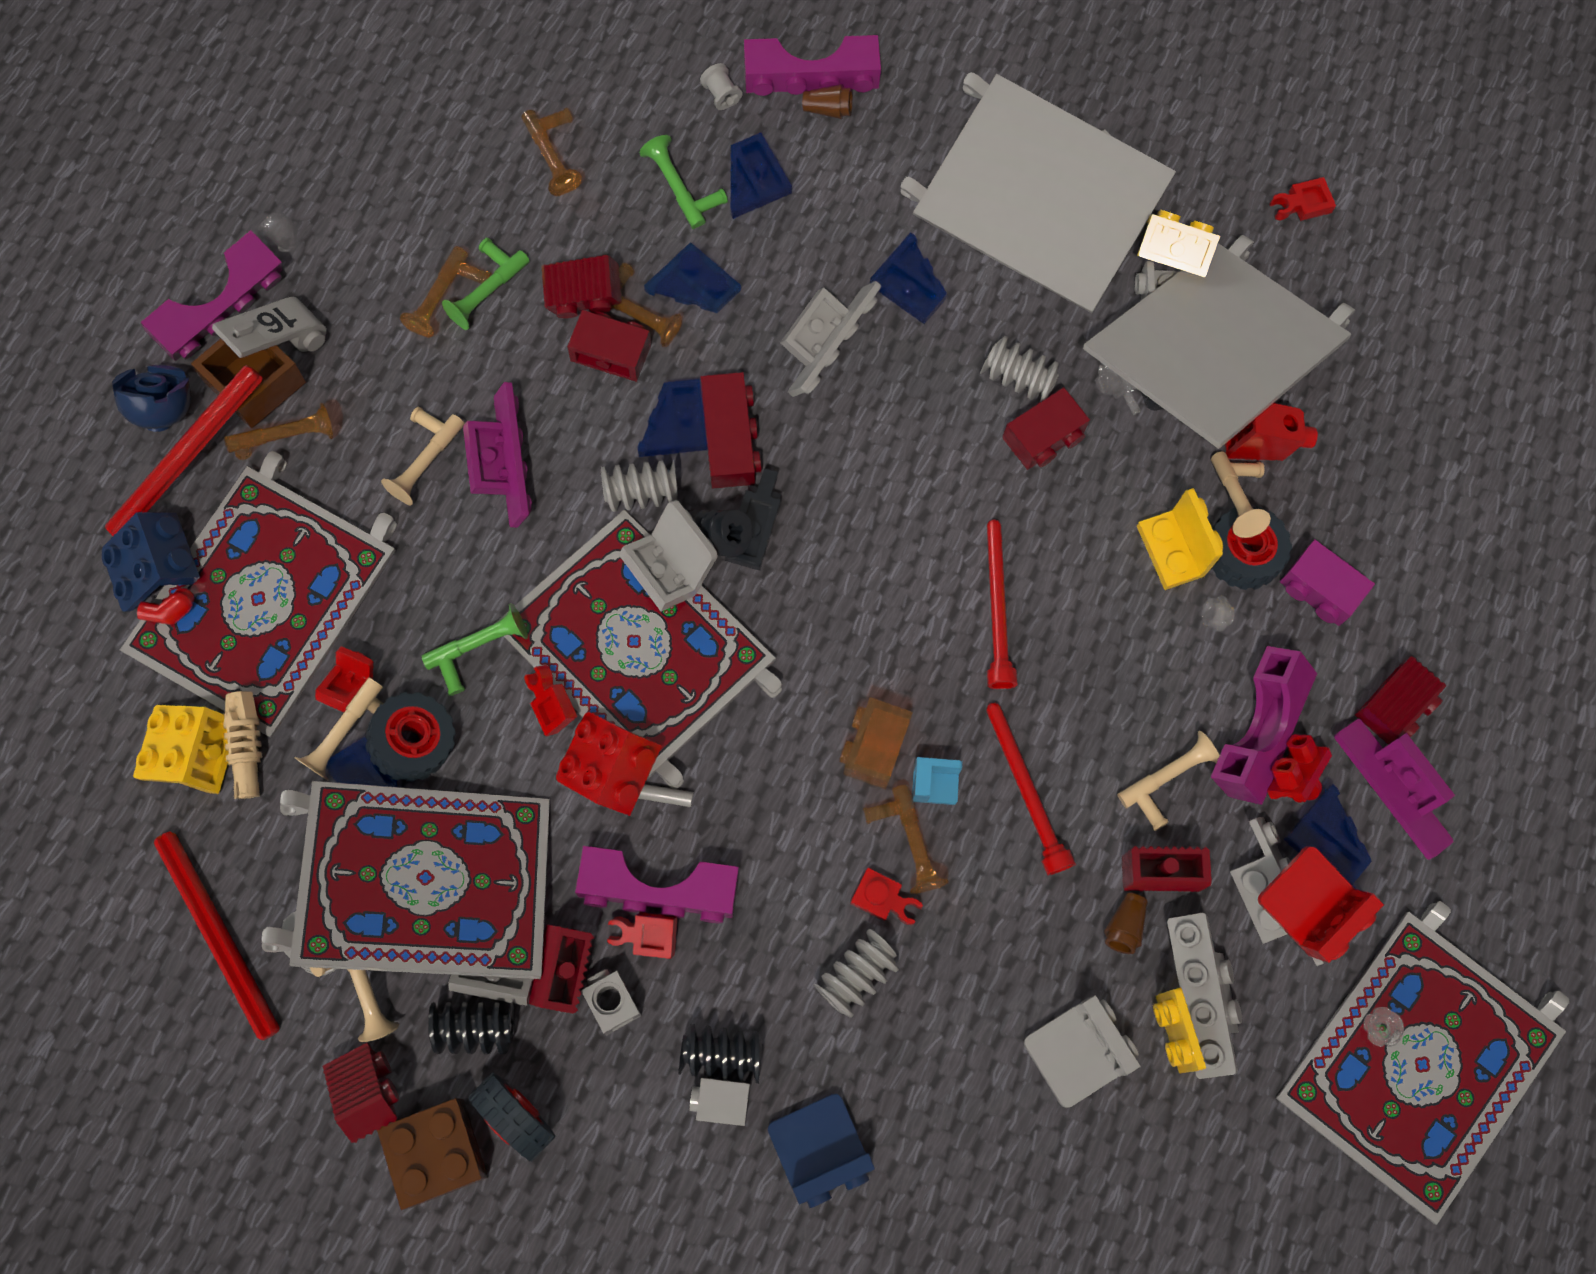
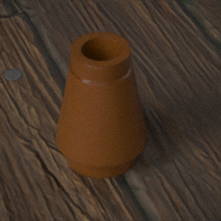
[802,84,853,119]
[1104,893,1148,954]

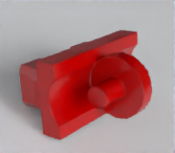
[1267,734,1332,803]

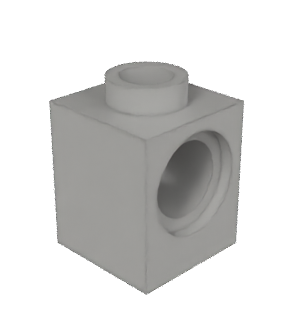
[581,969,641,1036]
[689,1078,750,1126]

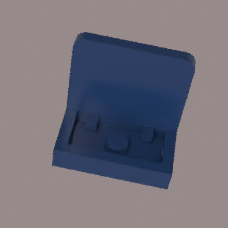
[102,512,200,612]
[768,1094,875,1208]

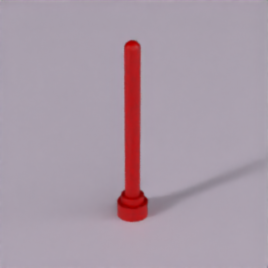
[987,519,1018,689]
[986,703,1076,876]

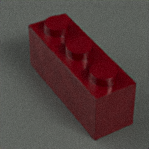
[701,372,761,489]

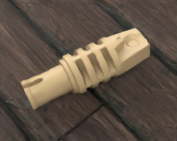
[223,691,262,799]

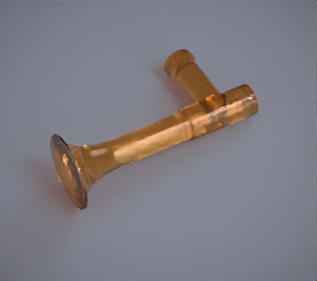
[521,107,582,196]
[400,246,491,338]
[611,263,682,347]
[224,402,333,460]
[863,785,949,894]

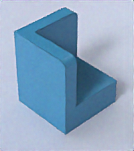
[912,757,963,805]

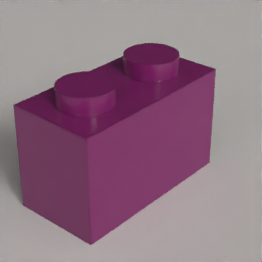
[1280,539,1375,626]

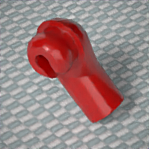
[137,588,194,625]

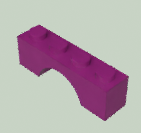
[744,35,881,96]
[141,230,283,361]
[1211,646,1317,805]
[575,846,739,924]

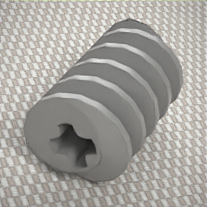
[980,336,1060,402]
[601,460,678,512]
[813,929,899,1018]

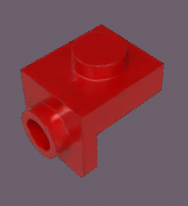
[315,646,374,712]

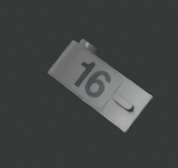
[212,297,326,358]

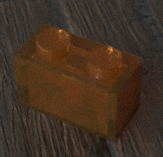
[839,697,913,790]

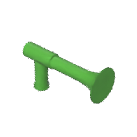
[639,135,728,229]
[442,238,530,330]
[422,603,528,696]

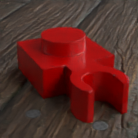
[1269,177,1336,221]
[524,665,578,736]
[850,868,923,925]
[607,912,677,959]

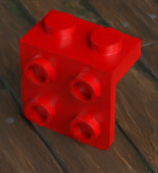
[556,712,662,816]
[1258,846,1384,963]

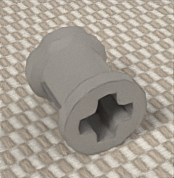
[700,63,742,110]

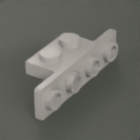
[780,281,881,397]
[1230,817,1326,966]
[1167,913,1242,1079]

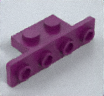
[463,382,531,528]
[1334,719,1455,860]

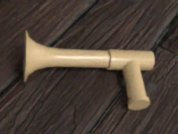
[381,407,465,505]
[1211,452,1271,538]
[294,678,384,780]
[1117,731,1220,831]
[310,967,399,1042]

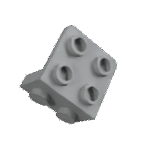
[619,500,717,611]
[1024,995,1141,1108]

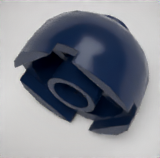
[112,365,191,432]

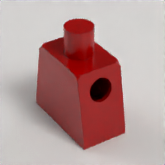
[1225,403,1318,461]

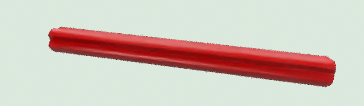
[105,365,262,536]
[154,831,280,1040]

